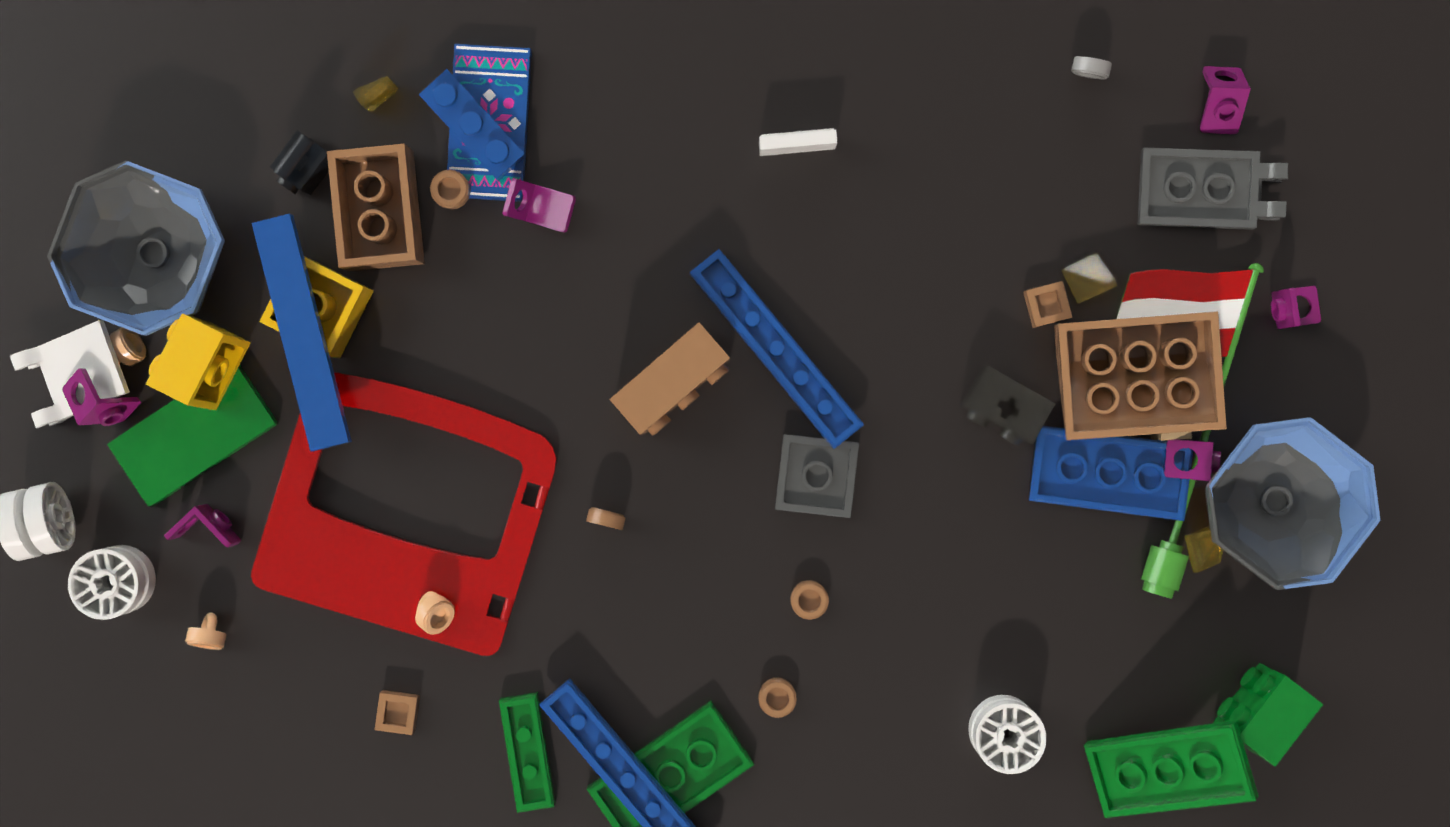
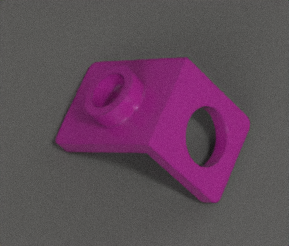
[1200,66,1251,134]
[502,178,576,233]
[1271,286,1321,329]
[62,368,141,426]
[1164,439,1221,481]
[164,504,242,547]

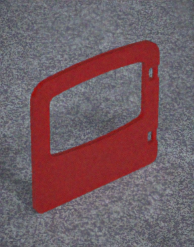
[251,373,557,656]

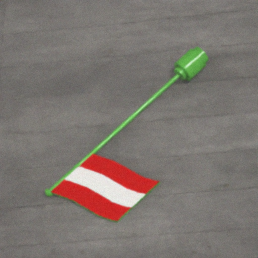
[1116,263,1264,599]

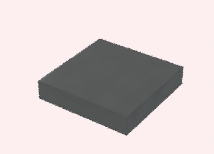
[775,434,859,518]

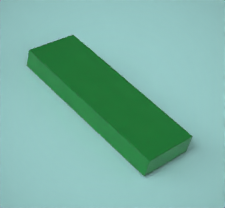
[499,692,556,813]

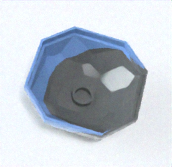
[47,160,225,336]
[1205,417,1381,590]

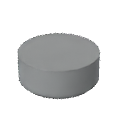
[1071,56,1112,79]

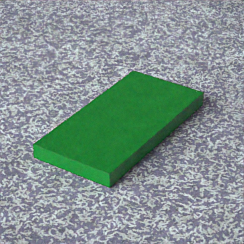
[107,365,279,507]
[587,701,754,827]
[1084,720,1259,818]

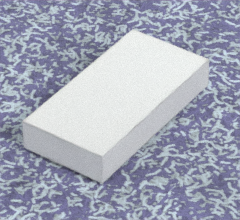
[759,128,837,156]

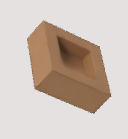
[1023,281,1072,328]
[375,690,420,735]

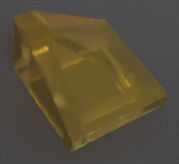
[353,76,399,112]
[1062,253,1118,304]
[1185,527,1224,573]

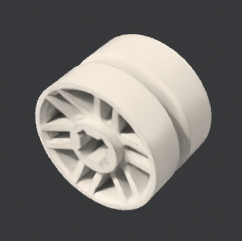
[0,482,76,561]
[68,545,156,620]
[968,695,1046,774]

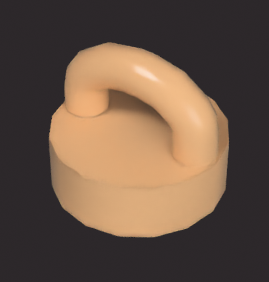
[110,327,146,366]
[415,591,455,635]
[185,612,227,650]

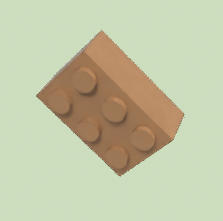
[327,144,425,272]
[609,322,730,436]

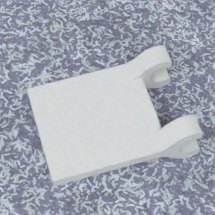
[10,320,130,428]

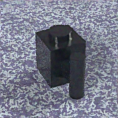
[270,130,329,195]

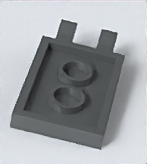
[1137,148,1289,230]

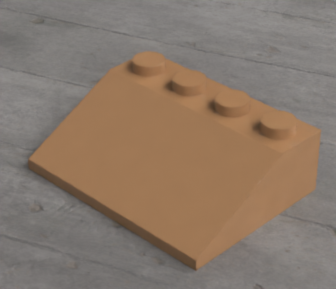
[1054,311,1227,440]

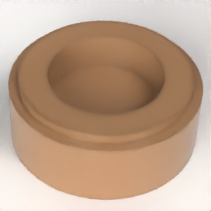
[430,170,471,210]
[586,507,626,530]
[790,580,829,620]
[758,678,797,718]

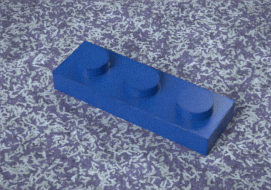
[419,69,526,182]

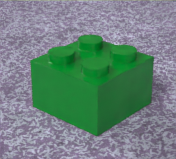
[1213,663,1323,767]

